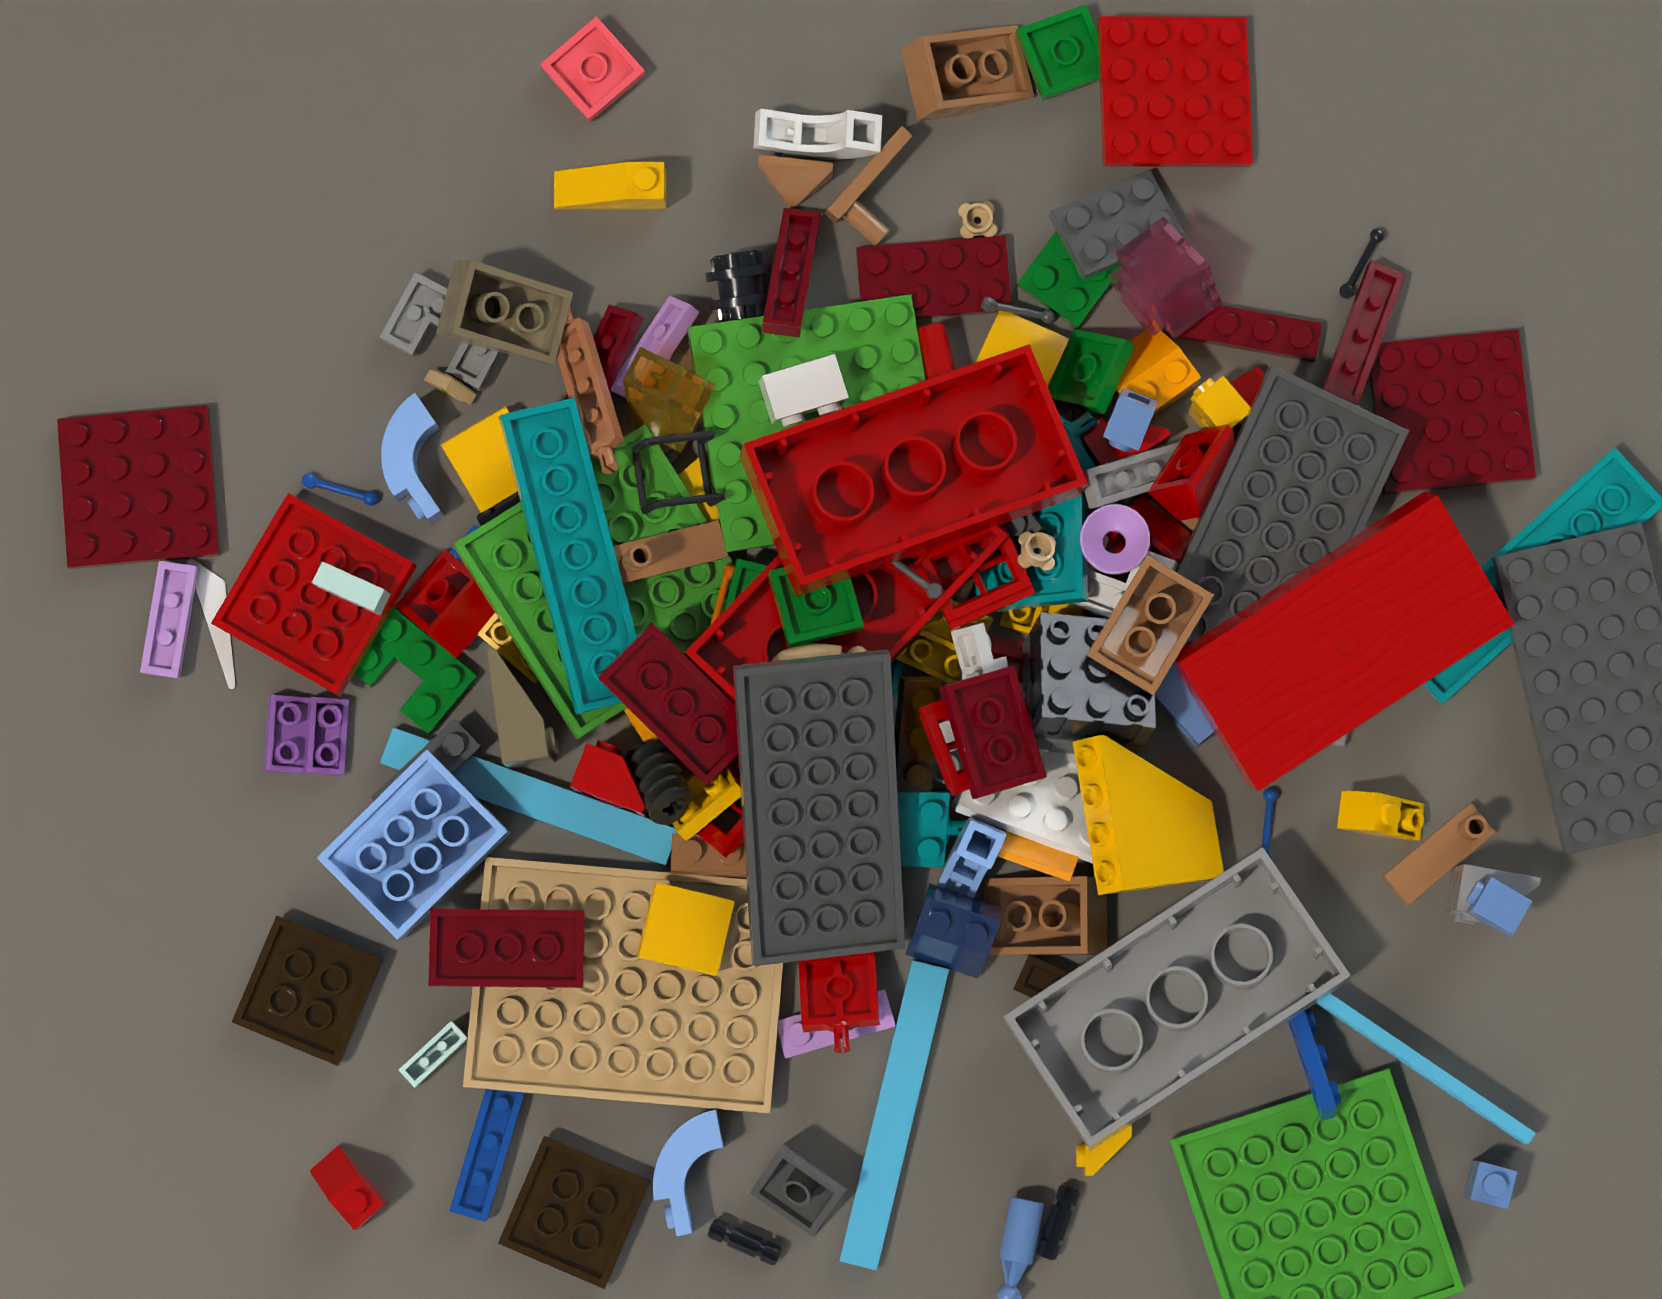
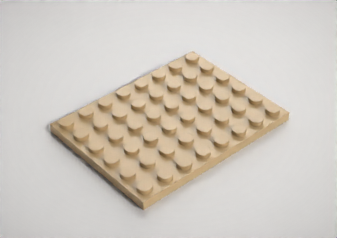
[463,857,783,1114]

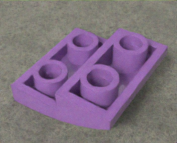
[263,695,349,776]

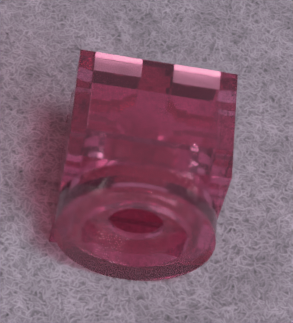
[1109,217,1222,339]

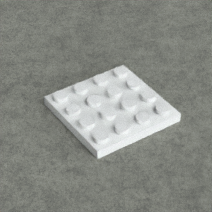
[955,683,1093,864]

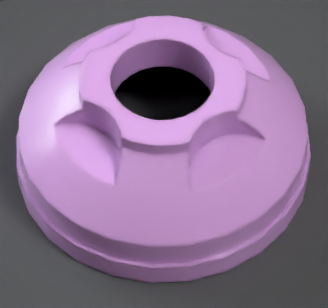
[1080,504,1150,574]

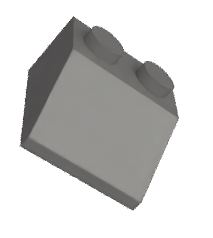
[1445,864,1541,925]

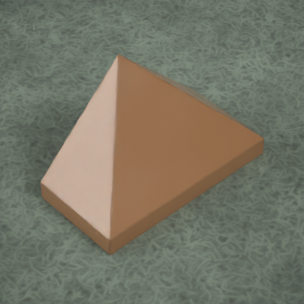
[758,154,834,209]

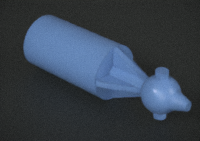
[996,1197,1044,1299]

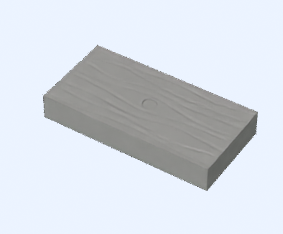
[1004,847,1351,1151]

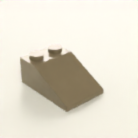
[436,260,573,365]
[487,648,560,769]

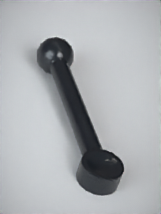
[1339,228,1385,299]

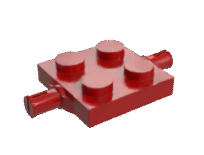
[798,952,880,1053]

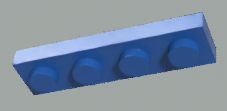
[449,1089,524,1222]

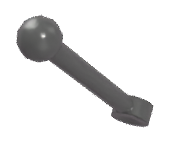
[981,297,1056,324]
[891,560,942,599]

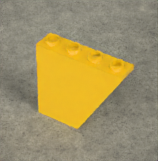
[1072,735,1224,895]

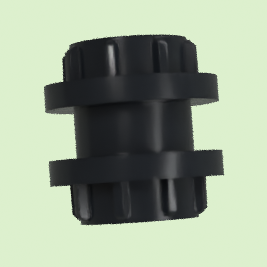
[705,250,772,322]

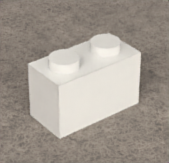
[758,354,849,427]

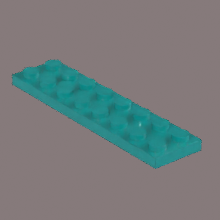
[499,398,637,715]
[1422,447,1662,705]

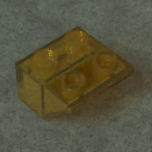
[623,347,716,453]

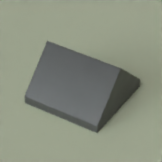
[750,1144,847,1237]

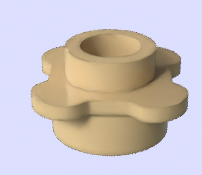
[958,201,997,239]
[1017,532,1056,571]

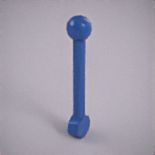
[302,473,378,506]
[1262,788,1278,860]

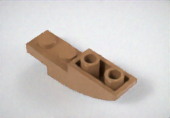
[670,833,746,879]

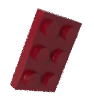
[939,665,1047,799]

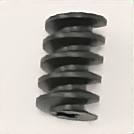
[625,740,694,825]

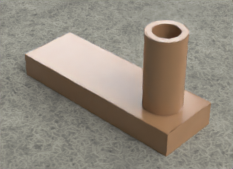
[823,126,913,246]
[613,520,728,584]
[1382,803,1496,906]

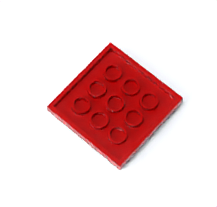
[1097,16,1253,167]
[211,493,417,697]

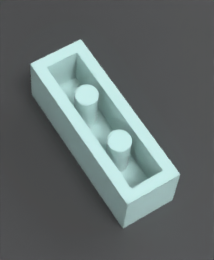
[312,561,391,615]
[399,1021,468,1088]

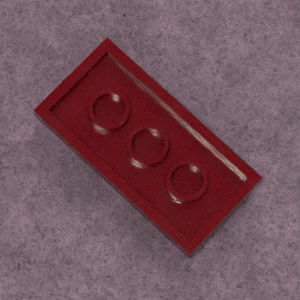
[856,236,1011,319]
[597,622,739,786]
[428,909,585,988]

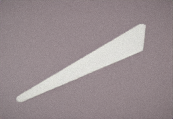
[187,559,236,689]

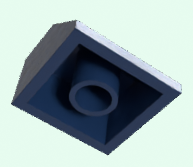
[905,883,1002,979]

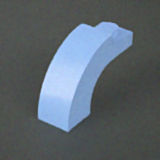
[381,393,444,524]
[936,817,1007,898]
[653,1109,724,1236]

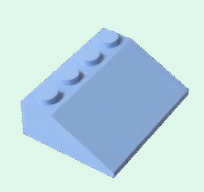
[317,750,511,940]

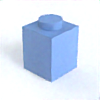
[1103,388,1158,452]
[1466,877,1532,936]
[1463,1160,1518,1209]

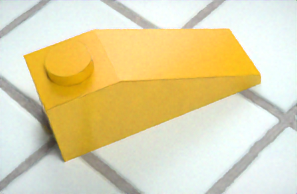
[554,162,667,209]

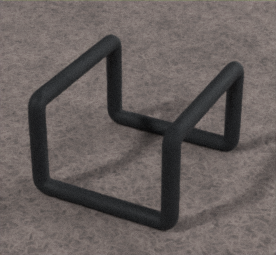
[632,431,724,514]

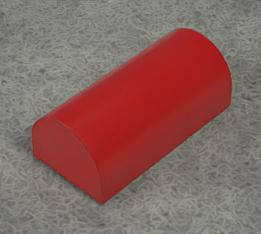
[917,322,956,380]

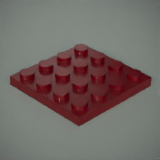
[1370,329,1536,495]
[57,405,220,569]

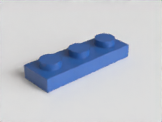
[1288,1009,1341,1121]

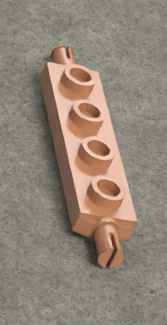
[557,307,624,474]

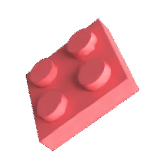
[540,16,646,123]

